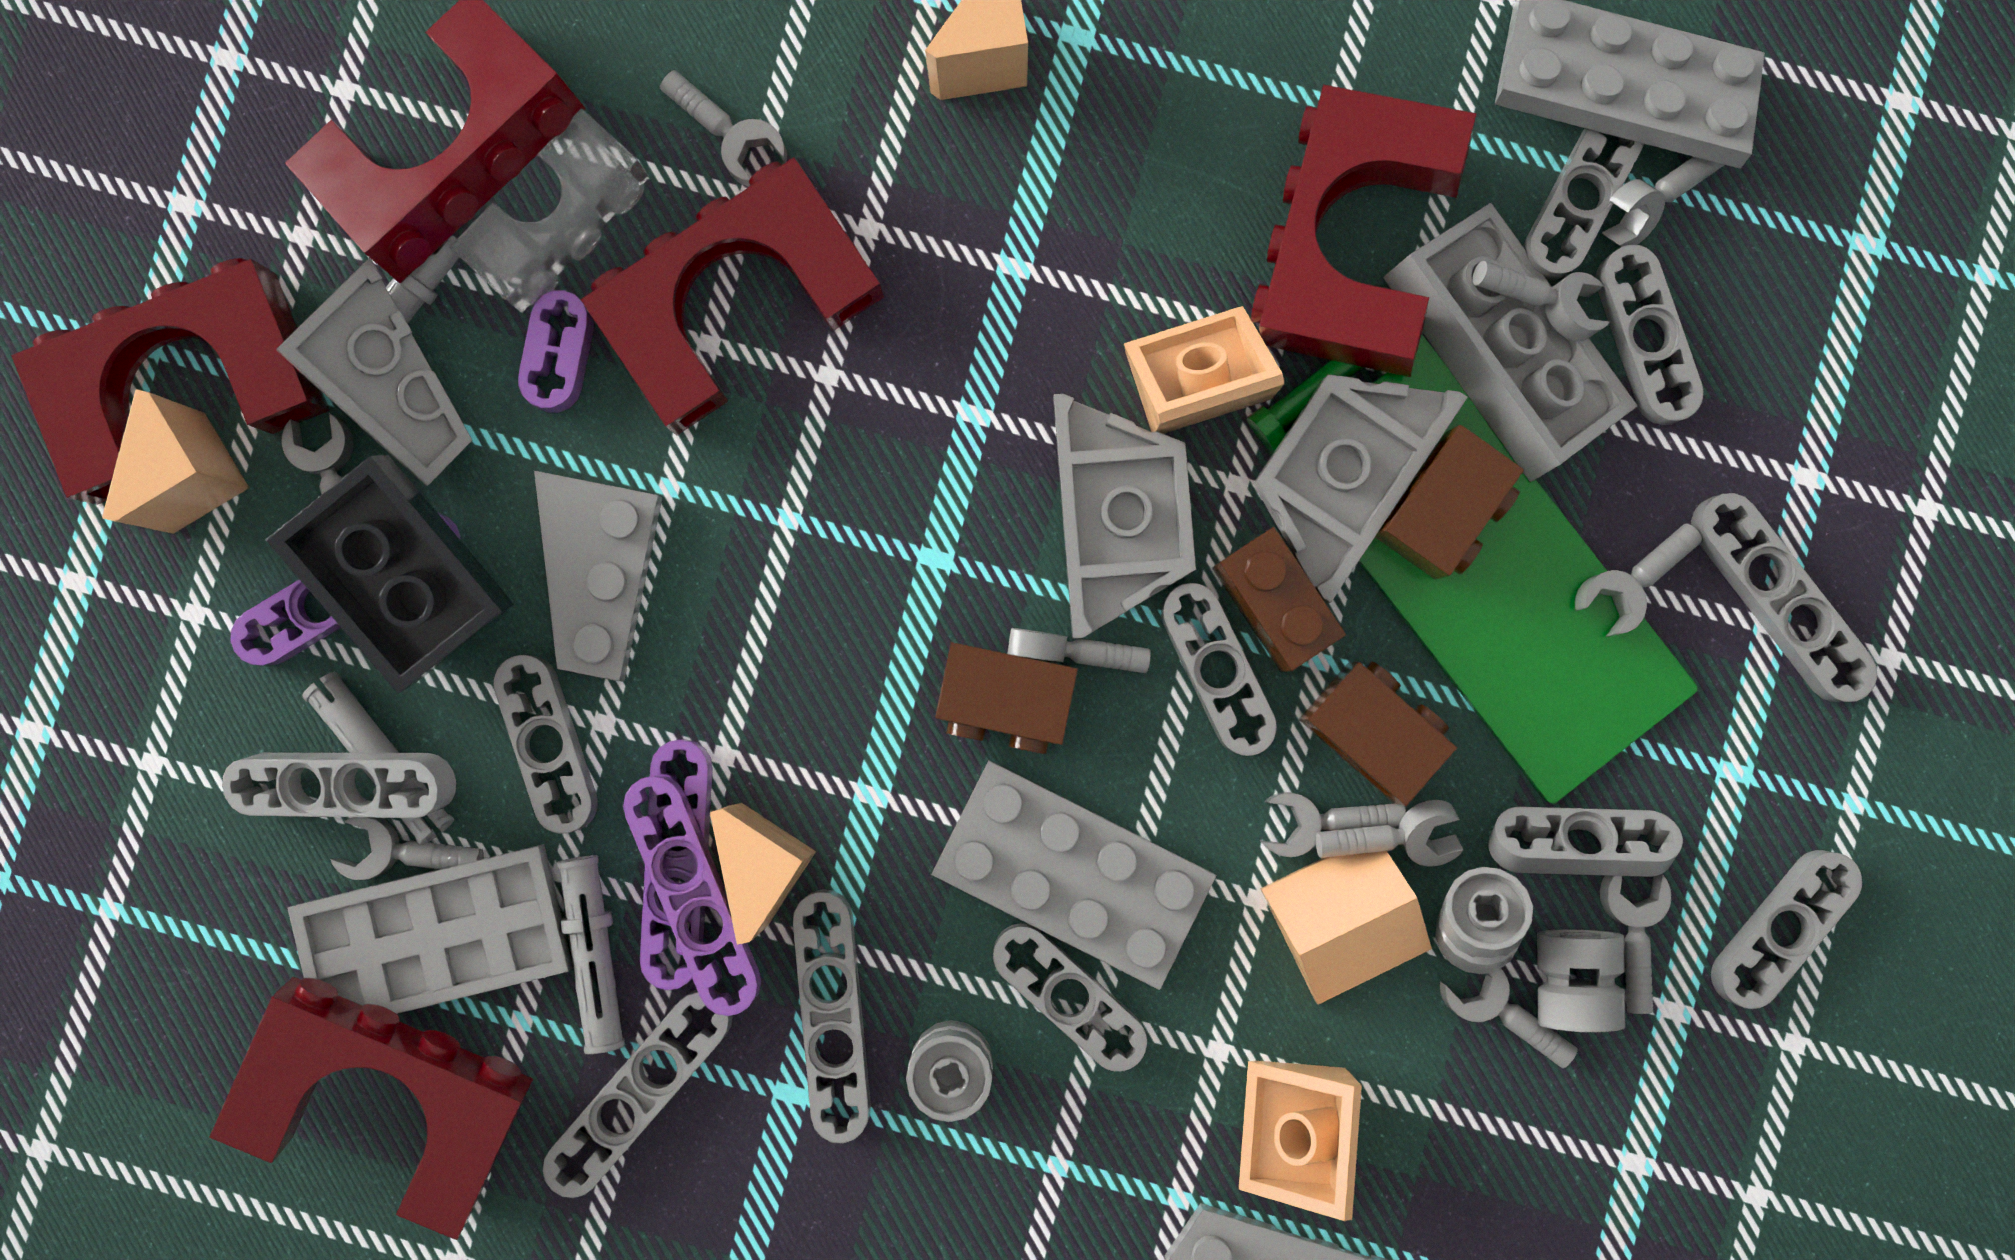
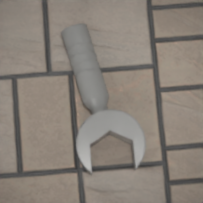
[660,70,787,187]
[1602,157,1724,247]
[1473,261,1610,341]
[282,413,353,494]
[1575,524,1702,637]
[1007,628,1151,673]
[1260,792,1406,857]
[1315,800,1463,866]
[330,817,484,880]
[1600,874,1671,1014]
[1440,969,1578,1068]

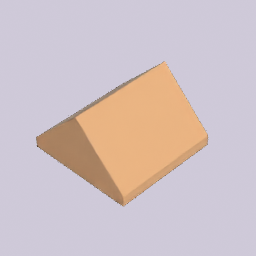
[925,0,1028,100]
[1124,306,1284,434]
[102,389,249,534]
[710,803,816,945]
[1260,851,1432,1005]
[1239,1061,1362,1221]

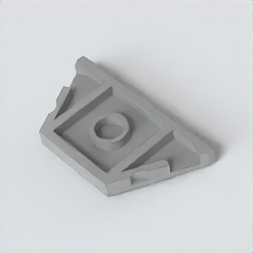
[1253,375,1468,604]
[1053,394,1196,639]

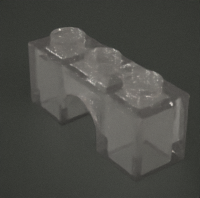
[450,108,649,313]

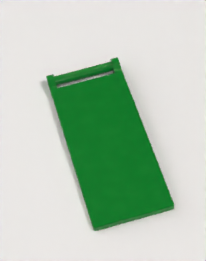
[1247,334,1698,804]

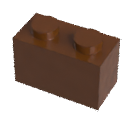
[1375,424,1524,579]
[1212,527,1346,672]
[935,642,1078,754]
[1298,661,1457,806]

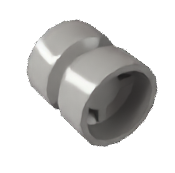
[1435,867,1533,974]
[1537,930,1626,1032]
[906,1020,993,1122]

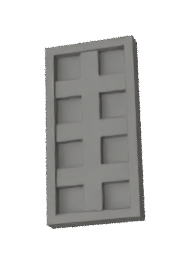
[1495,0,1765,169]
[931,760,1217,990]
[287,844,573,1014]

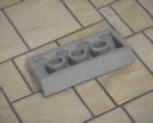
[1383,203,1638,482]

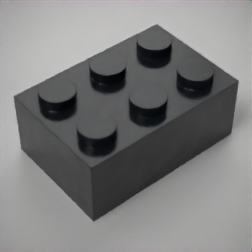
[265,455,514,694]

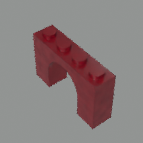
[285,0,586,283]
[1251,84,1477,377]
[580,157,884,436]
[11,258,330,505]
[209,976,533,1240]

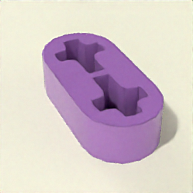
[518,290,594,413]

